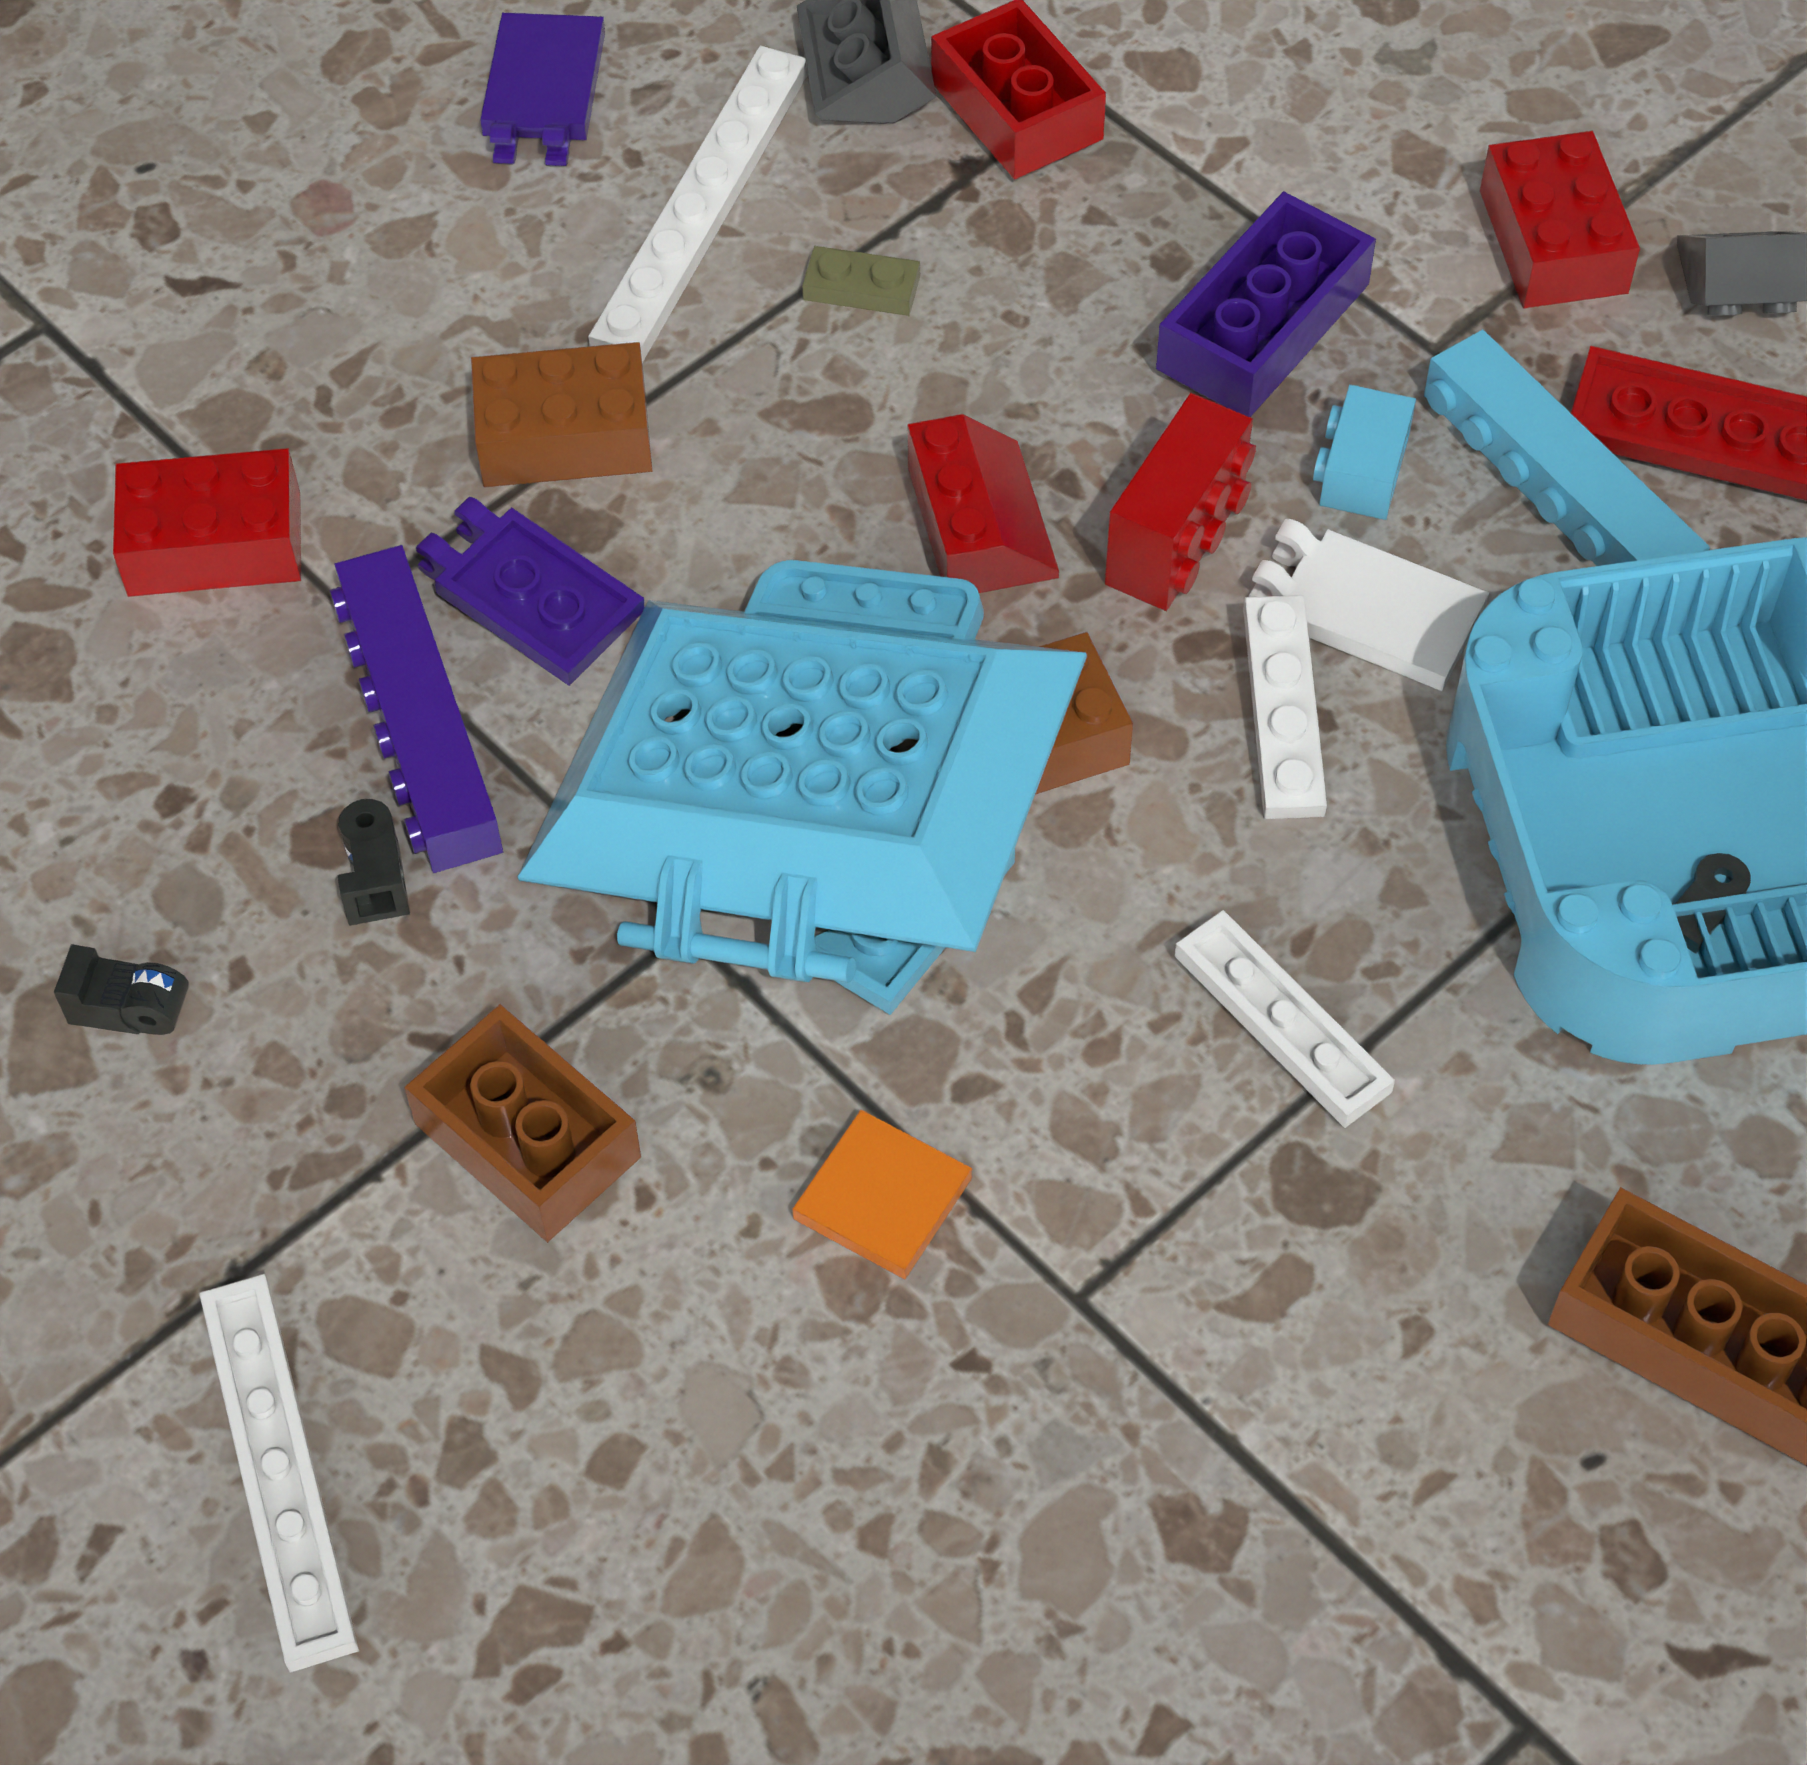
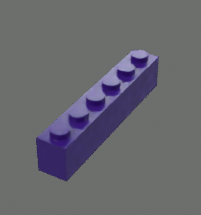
[329,545,504,874]

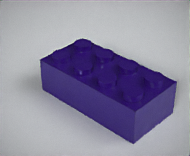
[1156,191,1376,417]

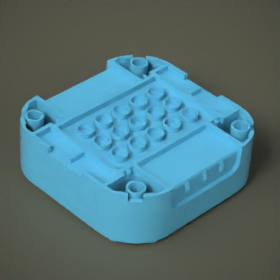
[1446,537,1807,1065]

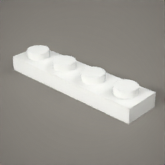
[1243,595,1327,819]
[1175,910,1395,1128]

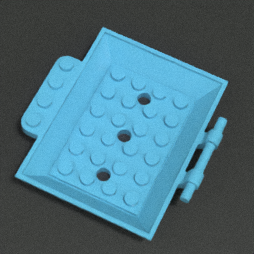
[518,560,1087,983]

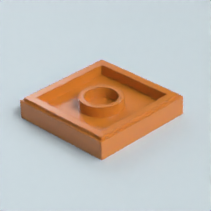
[792,1110,972,1280]

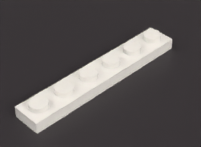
[199,1274,359,1673]

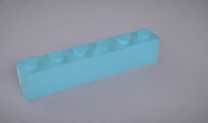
[1424,329,1710,566]

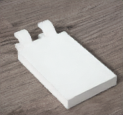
[1249,519,1489,691]

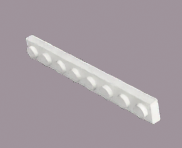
[588,46,808,363]

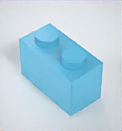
[1313,384,1416,520]

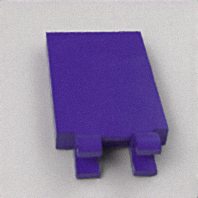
[480,12,605,166]
[416,496,645,686]

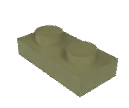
[802,246,920,316]

